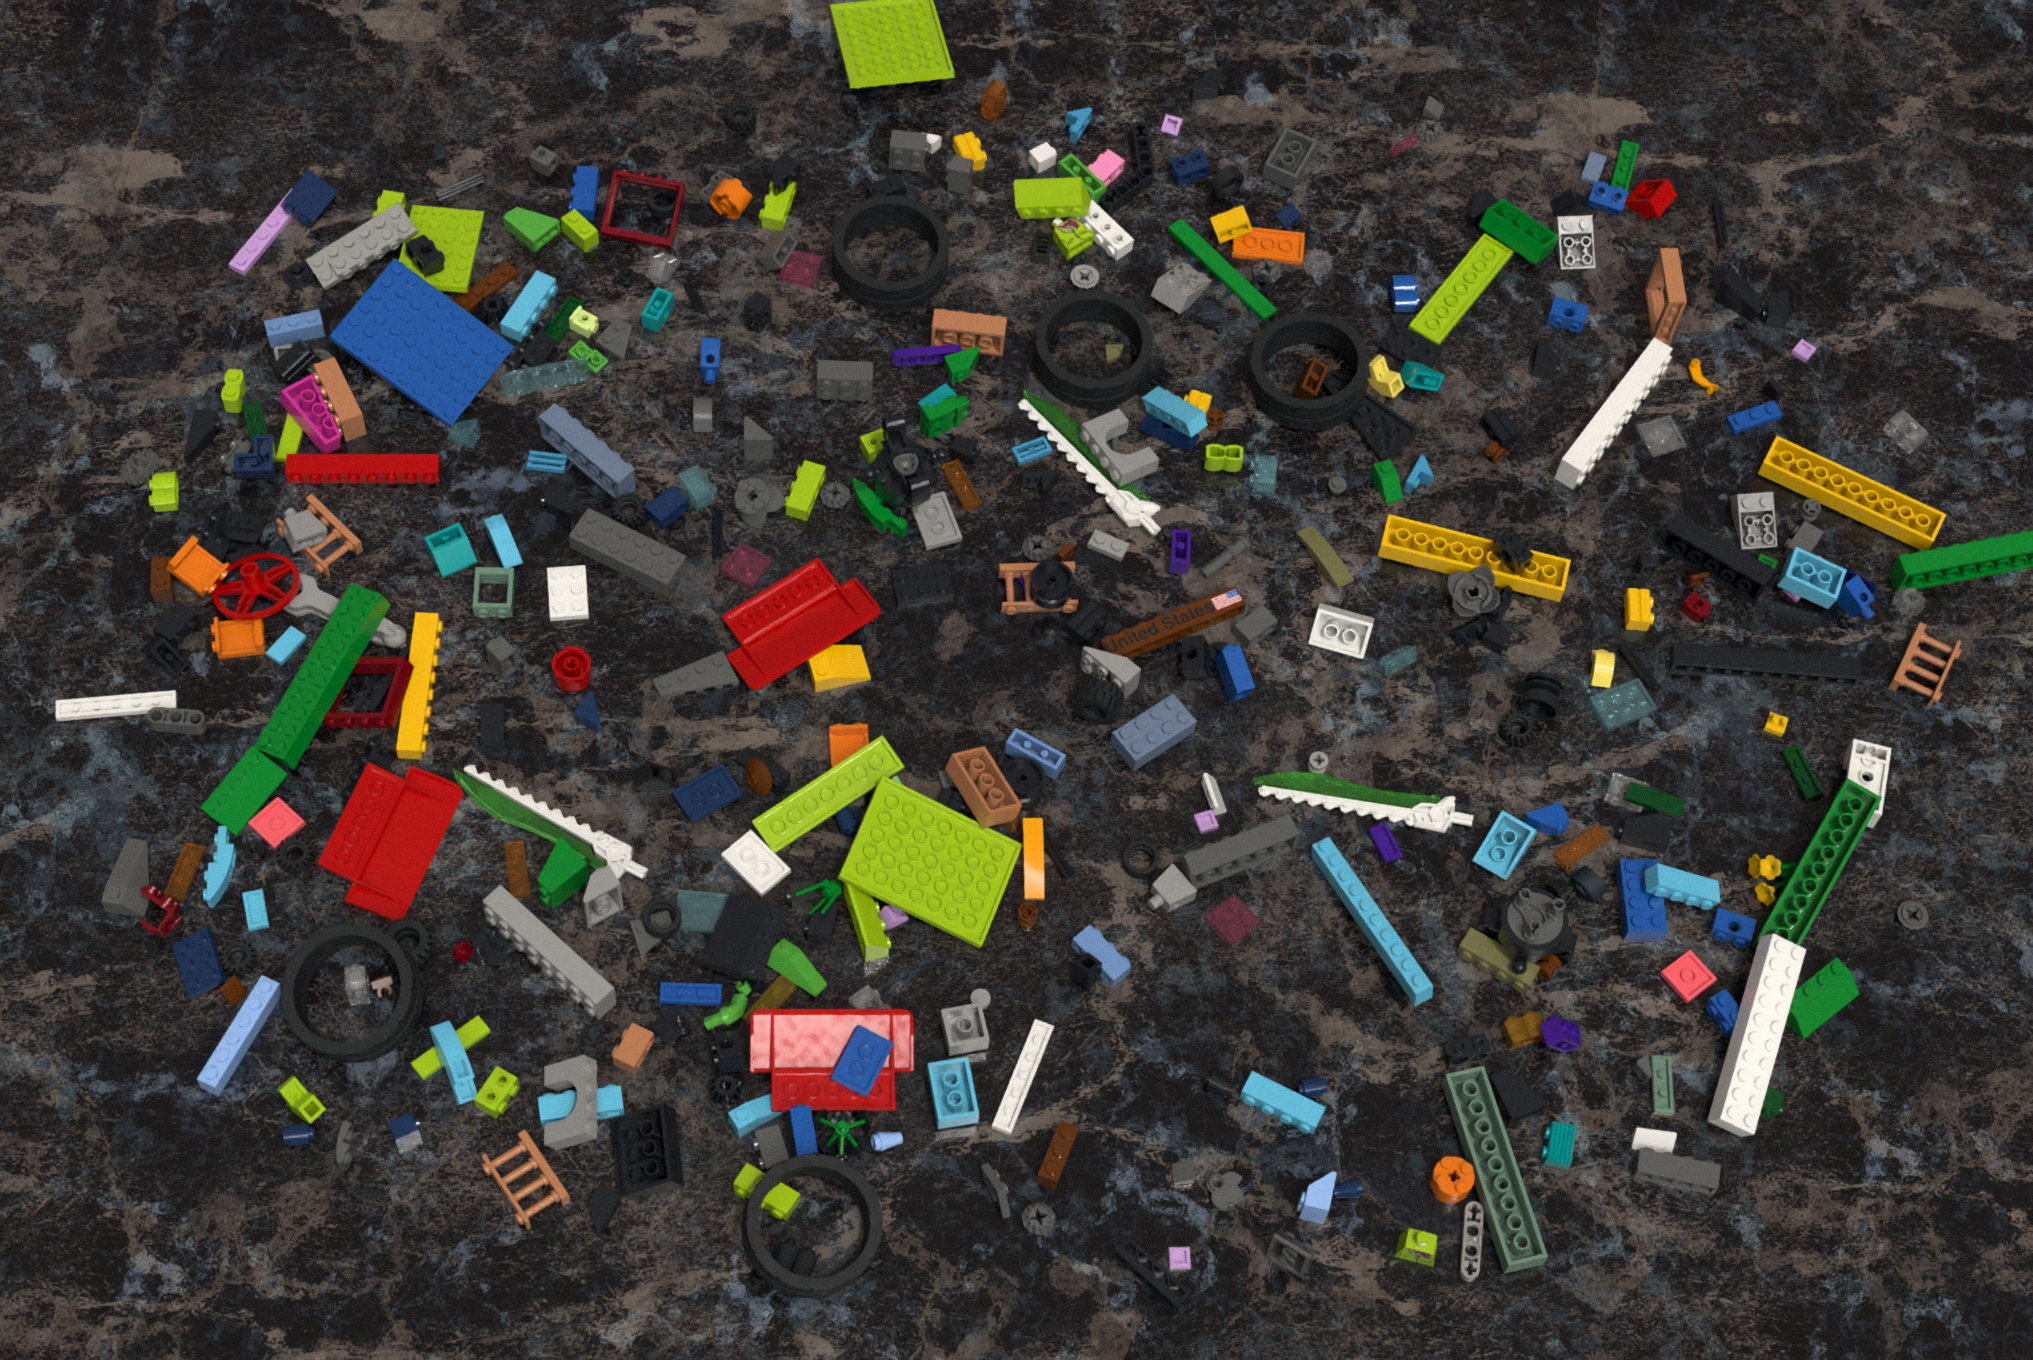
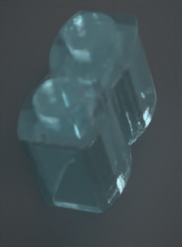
[1249,454,1277,494]

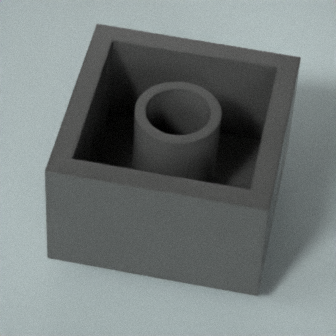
[889,130,927,172]

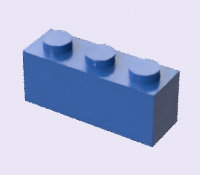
[569,166,600,221]

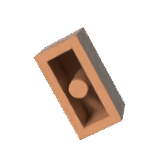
[611,1023,655,1075]

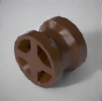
[1206,408,1225,432]
[1484,441,1507,464]

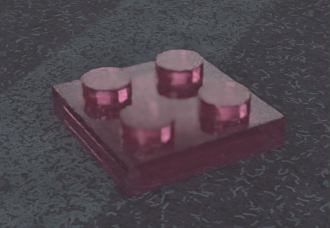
[779,250,823,289]
[720,541,773,590]
[1204,893,1261,947]

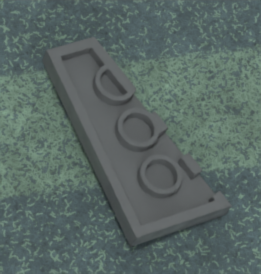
[652,650,739,699]

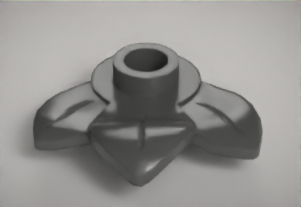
[1206,1172,1245,1211]

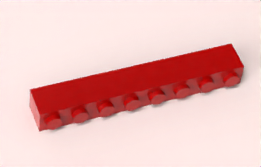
[285,454,441,484]

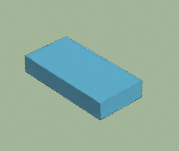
[266,626,307,666]
[242,889,269,932]

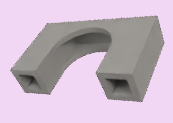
[1080,408,1159,486]
[544,1055,598,1150]

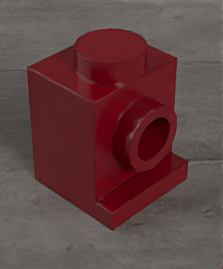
[1680,590,1712,624]

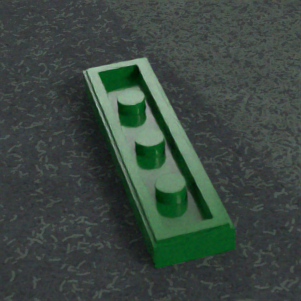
[1610,140,1640,191]

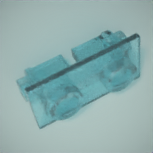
[1378,645,1417,676]

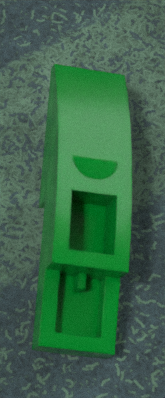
[852,478,908,539]

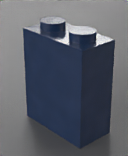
[281,170,338,229]

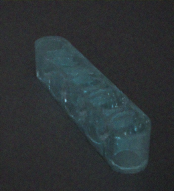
[499,358,590,396]

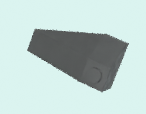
[101,838,150,918]

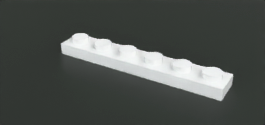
[56,690,177,721]
[992,1019,1054,1136]

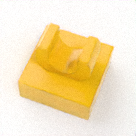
[1764,712,1789,737]

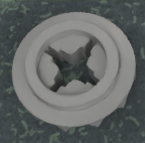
[1070,265,1099,290]

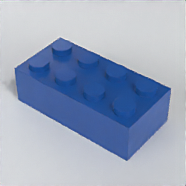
[1615,859,1668,941]

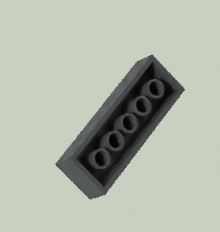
[569,508,687,596]
[1180,814,1300,889]

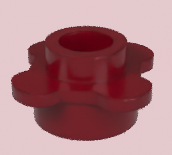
[453,941,473,964]

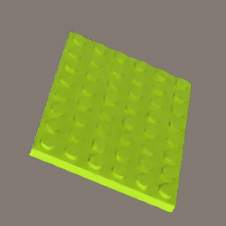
[830,0,954,89]
[837,775,1023,948]

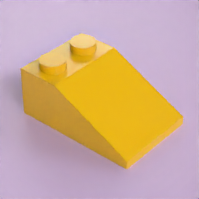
[806,645,871,692]

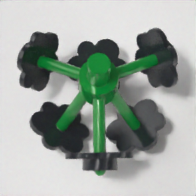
[813,1109,872,1162]

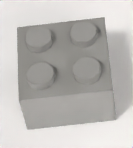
[940,1002,990,1056]

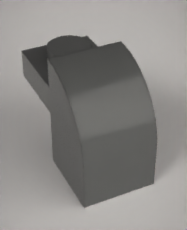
[693,397,713,432]

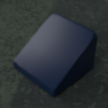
[1275,203,1301,229]

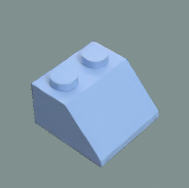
[1297,1171,1337,1224]

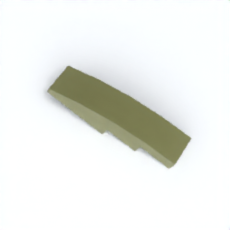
[1296,525,1354,588]

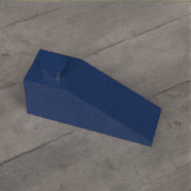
[1139,416,1200,450]

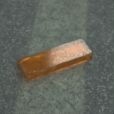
[941,459,982,512]
[1553,824,1611,870]
[504,840,531,899]
[164,842,206,902]

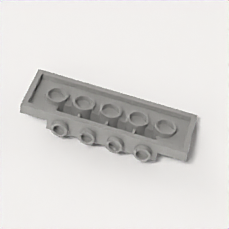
[306,202,418,290]

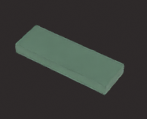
[1650,1055,1675,1115]

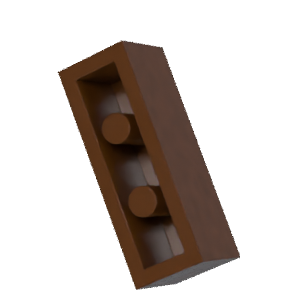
[1036,1120,1079,1190]

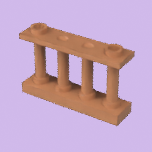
[276,494,363,578]
[998,561,1078,615]
[1888,622,1962,708]
[481,1130,570,1229]

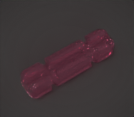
[1389,133,1419,157]

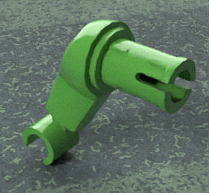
[704,981,751,1030]

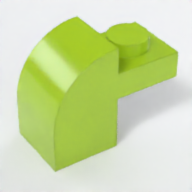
[277,1076,326,1124]

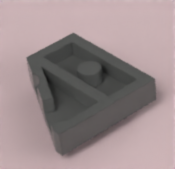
[595,317,633,362]
[629,910,672,958]
[981,1163,1011,1219]

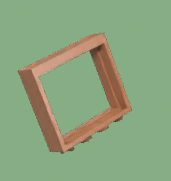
[1644,248,1687,343]

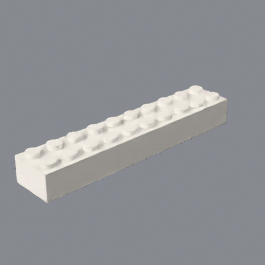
[1555,337,1673,489]
[1707,933,1806,1137]

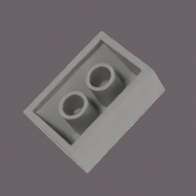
[583,865,624,927]

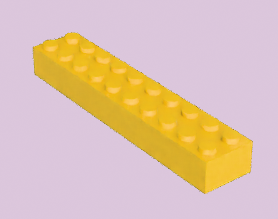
[1758,436,1946,551]
[1378,514,1571,602]

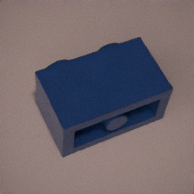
[645,485,689,531]

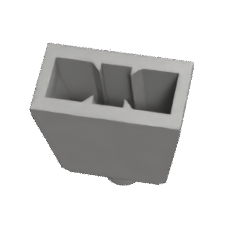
[283,508,328,553]
[1147,864,1197,912]

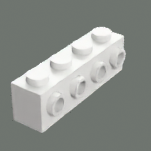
[1071,199,1134,261]

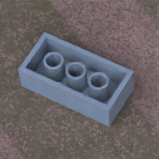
[1110,694,1197,771]

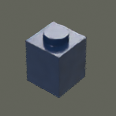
[387,1112,422,1147]

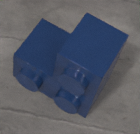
[234,434,276,479]

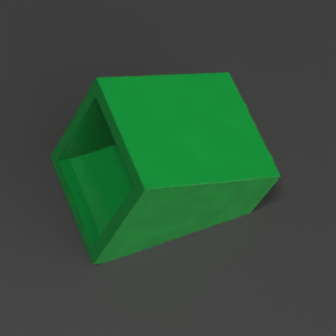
[537,837,589,910]

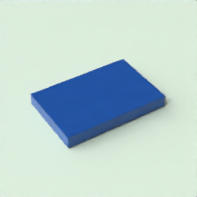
[830,1025,894,1098]

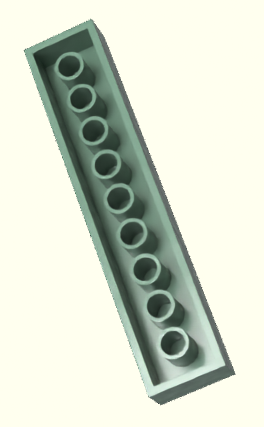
[1441,1066,1548,1274]

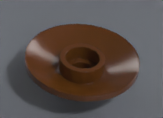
[745,758,772,797]

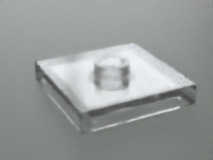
[1636,415,1686,457]

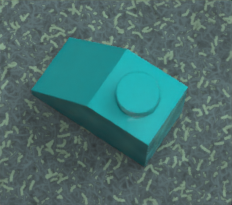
[1400,361,1445,392]

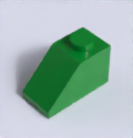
[944,346,980,383]
[1370,459,1403,505]

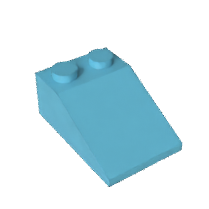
[1472,810,1538,881]

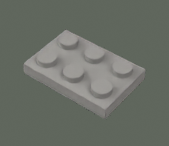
[910,491,962,551]

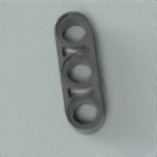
[147,707,207,735]

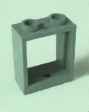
[473,567,515,618]

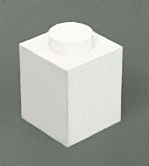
[1028,142,1057,173]

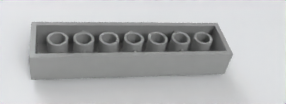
[483,885,616,1020]

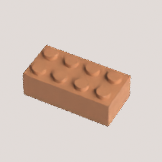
[931,309,1007,356]
[312,357,367,442]
[945,746,1022,828]

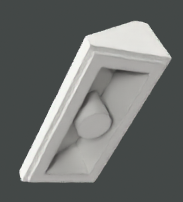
[1201,773,1227,816]
[1631,1127,1677,1153]

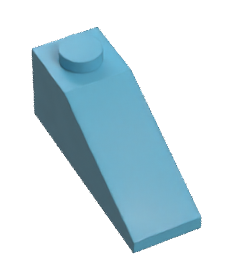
[484,514,523,569]
[728,1094,784,1137]

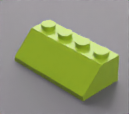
[1014,177,1091,219]
[843,882,891,962]

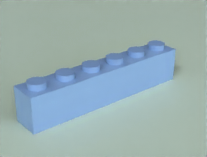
[197,975,282,1096]

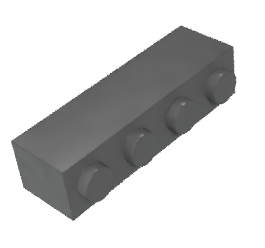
[1633,1147,1721,1195]

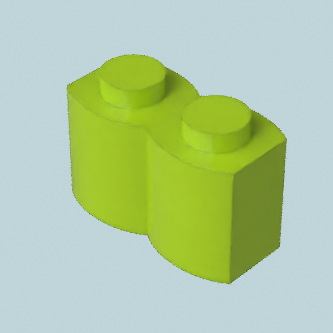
[221,369,247,413]
[1204,444,1243,472]
[149,471,179,512]

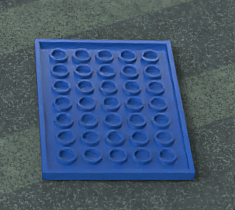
[328,258,514,428]

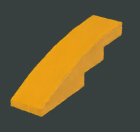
[1022,818,1044,900]

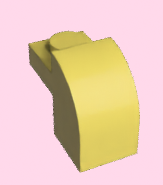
[1368,355,1404,398]
[1589,649,1615,688]

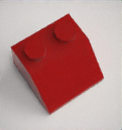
[1625,179,1677,218]

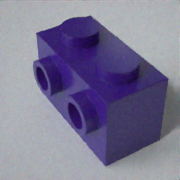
[1540,1016,1582,1053]

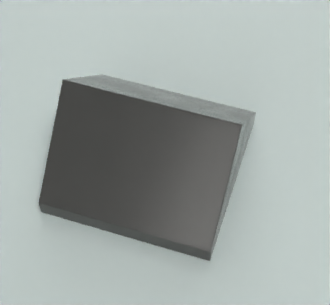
[744,416,774,460]

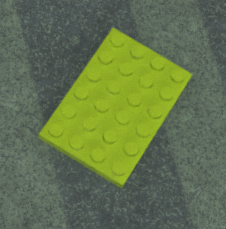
[399,205,485,293]

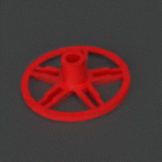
[212,553,301,621]

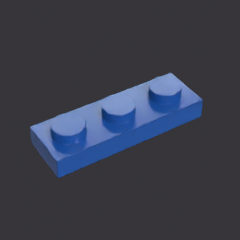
[1725,401,1783,434]
[660,982,722,1006]

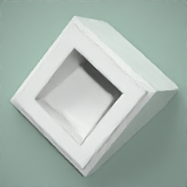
[922,132,942,154]

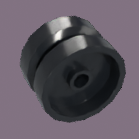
[1029,560,1073,609]
[1002,757,1045,808]

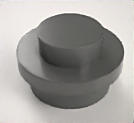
[1328,476,1347,494]

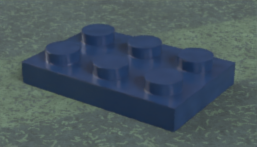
[672,763,743,825]
[173,926,226,999]

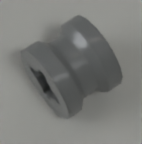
[1799,499,1821,522]

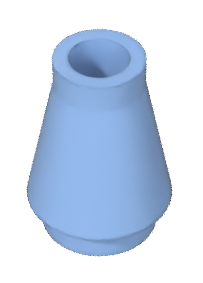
[871,1131,903,1152]

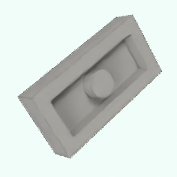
[1087,529,1129,562]

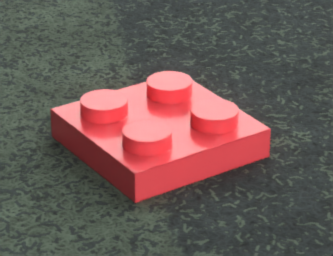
[248,797,306,851]
[1660,950,1717,1004]

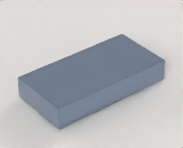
[1580,151,1607,185]

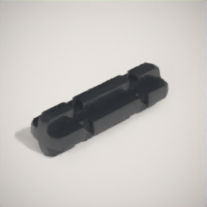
[684,280,705,313]

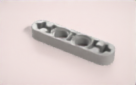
[1459,1201,1484,1281]

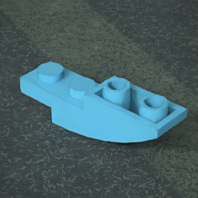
[203,826,237,908]
[429,1021,478,1105]

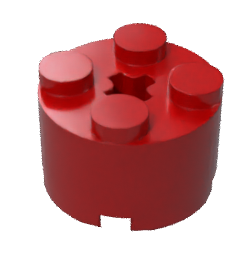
[552,646,592,691]

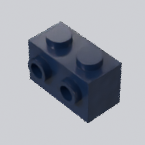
[1168,150,1210,187]

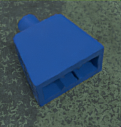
[701,338,721,384]
[1835,574,1875,621]

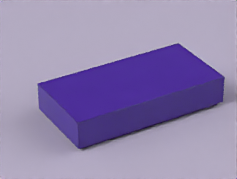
[1368,822,1403,864]

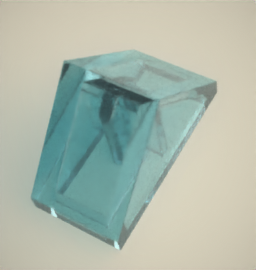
[447,418,481,449]

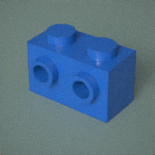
[1587,181,1629,217]
[1704,989,1740,1039]

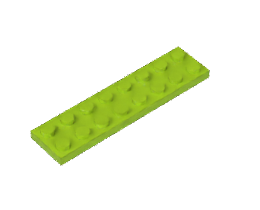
[1408,233,1514,346]
[752,735,904,854]

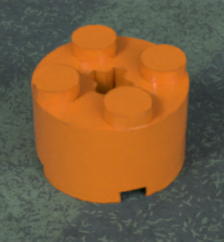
[710,178,753,219]
[1429,1156,1475,1204]

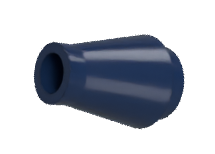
[1333,1178,1364,1199]

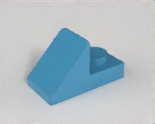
[1065,107,1092,144]
[1403,454,1434,494]

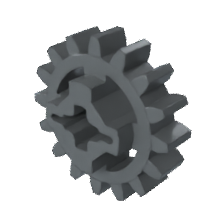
[120,448,160,486]

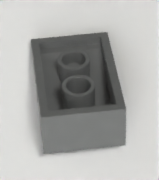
[1265,1230,1316,1278]

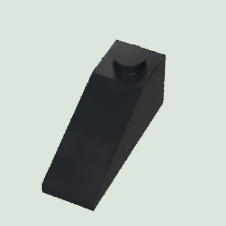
[184,409,222,467]
[734,746,790,796]

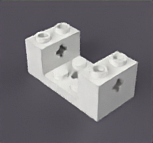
[1843,739,1892,828]

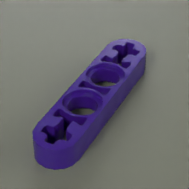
[891,344,962,366]

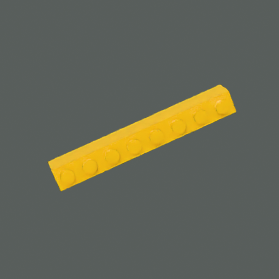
[396,612,443,760]

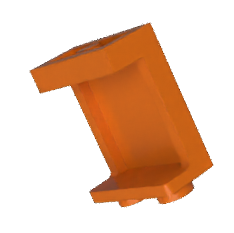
[166,535,230,597]
[211,611,266,659]
[829,723,869,769]

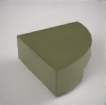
[1105,344,1123,363]

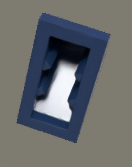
[574,690,602,734]

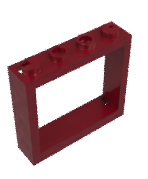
[600,169,686,250]
[322,657,414,729]

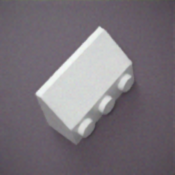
[1308,603,1374,659]

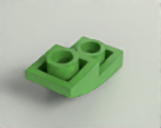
[568,340,609,374]

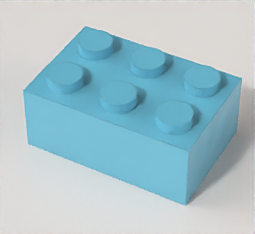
[1777,547,1847,609]
[927,1057,979,1129]

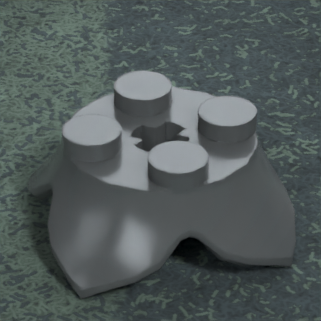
[732,473,786,529]
[1448,566,1500,617]

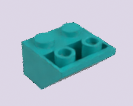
[424,522,477,578]

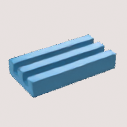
[1011,436,1052,466]
[527,450,567,474]

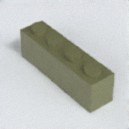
[1456,927,1541,993]

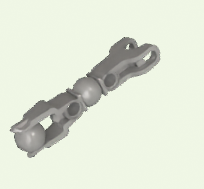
[281,573,407,649]

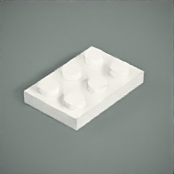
[547,565,589,621]
[721,830,791,897]

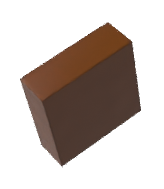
[1056,542,1075,562]

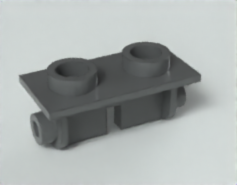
[218,435,251,474]

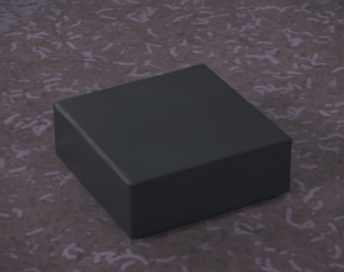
[1763,378,1783,402]

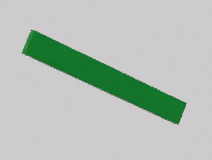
[1168,219,1278,322]

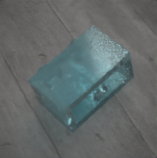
[678,464,718,511]

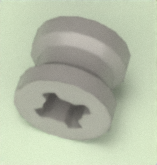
[1307,751,1329,775]

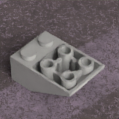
[1552,215,1595,270]
[1151,262,1212,314]
[1730,492,1777,550]
[1080,646,1141,699]

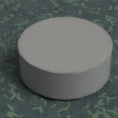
[970,989,991,1010]

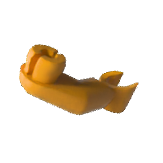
[1689,359,1719,394]

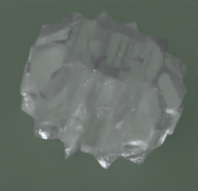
[1303,247,1333,278]
[1892,585,1926,618]

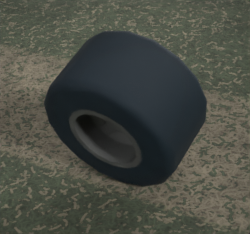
[1570,865,1608,903]

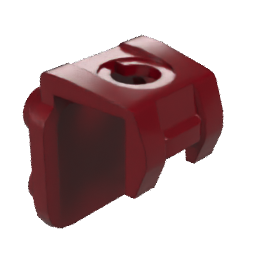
[140,884,183,937]

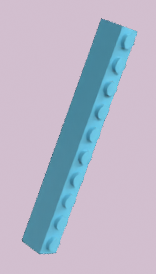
[1312,837,1433,1006]

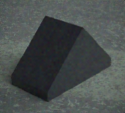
[1550,188,1589,217]

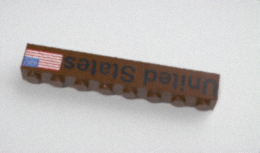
[1099,586,1246,659]

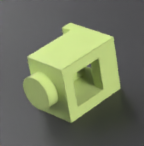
[569,306,599,338]

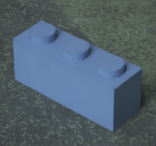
[264,309,325,348]
[1005,728,1066,780]
[1071,925,1131,988]

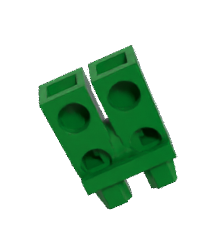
[919,394,969,440]

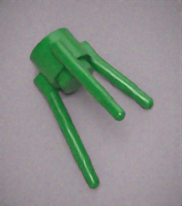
[795,879,842,915]

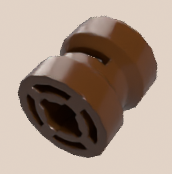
[1017,903,1038,929]
[1536,954,1562,981]

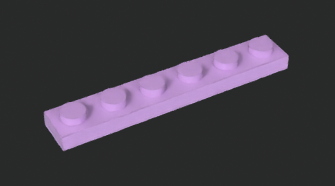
[229,189,294,276]

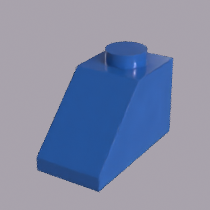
[1522,802,1571,836]

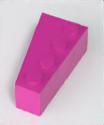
[280,374,341,454]

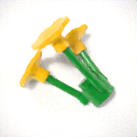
[1748,854,1797,906]

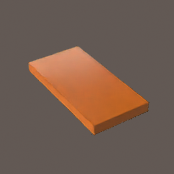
[1232,227,1305,265]

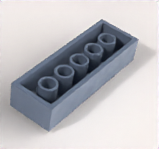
[539,403,636,499]

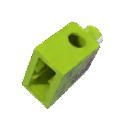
[1052,218,1094,260]
[1395,1228,1437,1266]

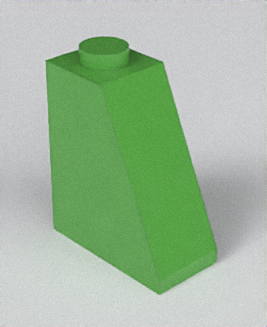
[503,207,561,253]

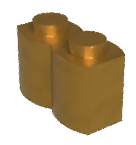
[1501,1010,1545,1049]

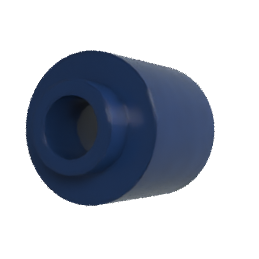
[835,807,860,837]
[1296,1076,1328,1099]
[283,1123,315,1146]

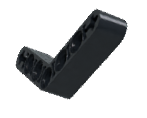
[1100,122,1155,215]

